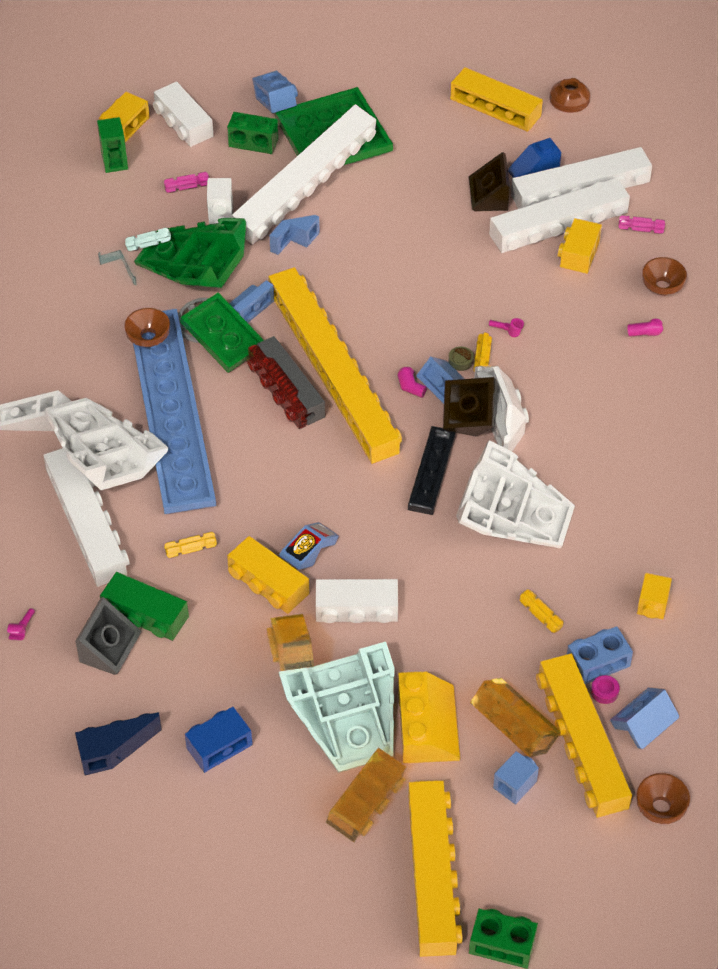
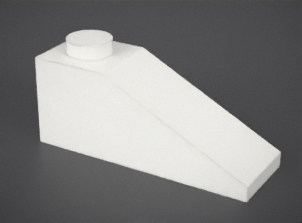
[0,390,71,431]

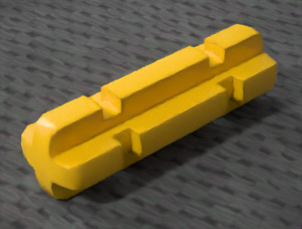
[473,332,492,372]
[164,531,217,558]
[519,589,564,633]

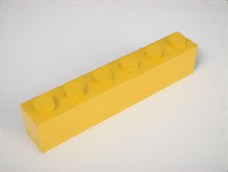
[536,653,632,818]
[408,780,462,957]

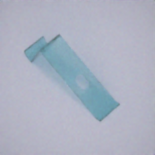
[98,250,137,285]

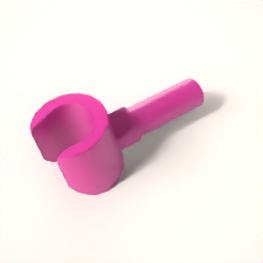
[489,318,524,338]
[7,608,35,640]

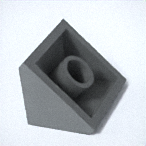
[75,597,142,675]

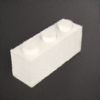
[153,82,214,147]
[316,579,398,623]

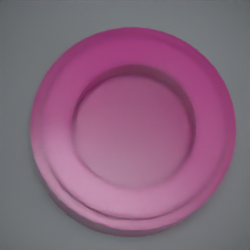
[591,675,620,704]

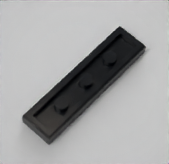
[408,426,456,515]

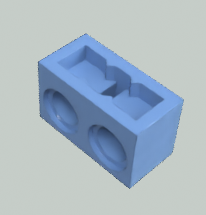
[252,70,298,113]
[567,626,633,684]

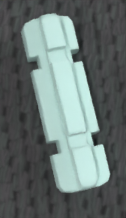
[125,228,171,251]

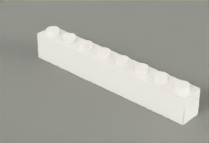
[232,104,376,245]

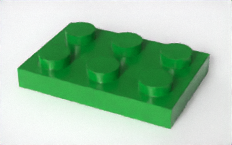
[180,292,264,373]

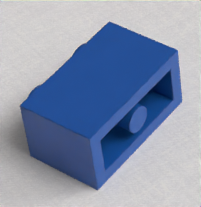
[185,707,253,773]

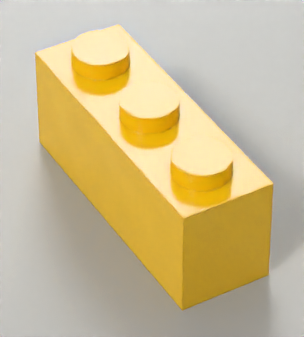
[227,536,309,614]

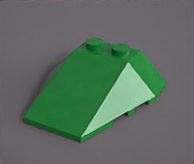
[134,218,246,288]

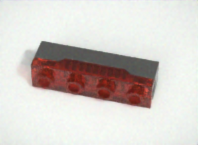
[247,336,325,429]

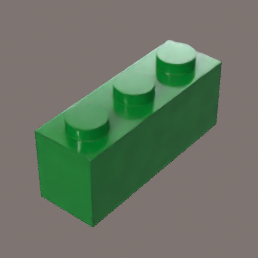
[100,572,189,641]

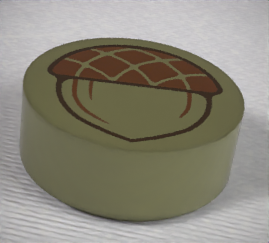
[448,346,473,371]

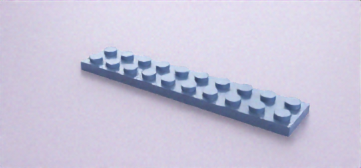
[133,309,216,514]

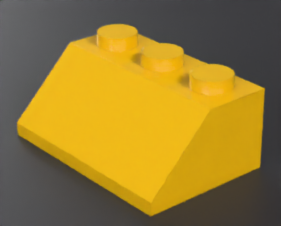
[398,671,460,763]

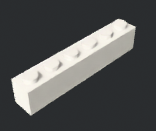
[511,147,652,209]
[489,178,630,253]
[43,448,130,587]

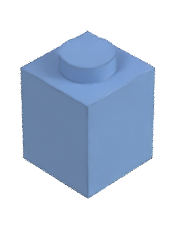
[493,751,539,805]

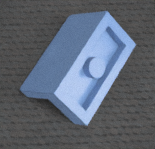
[229,280,274,323]
[416,356,465,404]
[610,687,679,749]

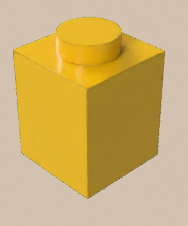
[637,573,672,620]

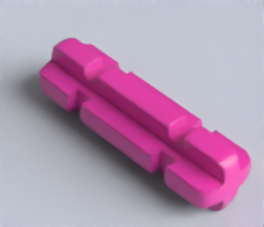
[164,172,209,193]
[618,215,665,234]

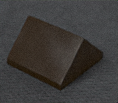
[469,152,510,212]
[443,377,495,437]

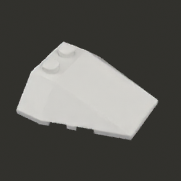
[44,398,168,490]
[456,440,575,548]

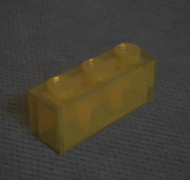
[266,614,314,671]
[470,678,561,757]
[326,747,407,842]

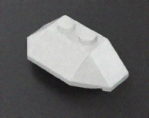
[474,366,529,451]

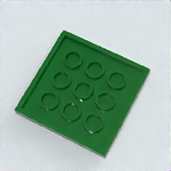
[275,87,393,165]

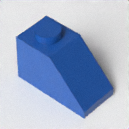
[508,138,561,178]

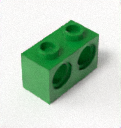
[227,112,278,154]
[97,117,128,173]
[469,908,538,969]

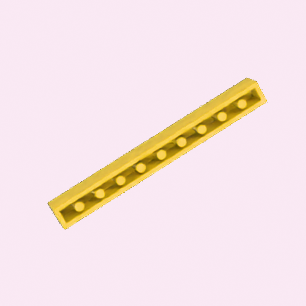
[268,267,402,464]

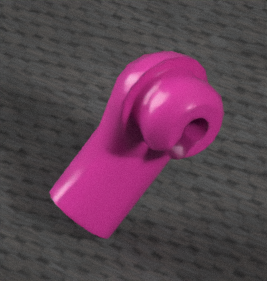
[627,318,663,336]
[397,367,427,398]

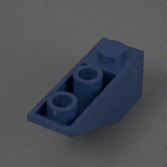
[75,712,162,776]

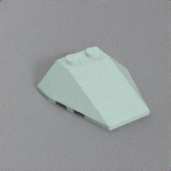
[279,642,394,773]

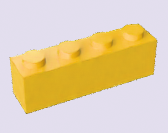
[450,67,543,132]

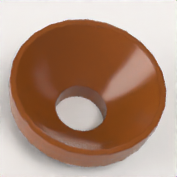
[549,78,590,113]
[642,257,687,295]
[124,308,170,347]
[636,773,690,824]

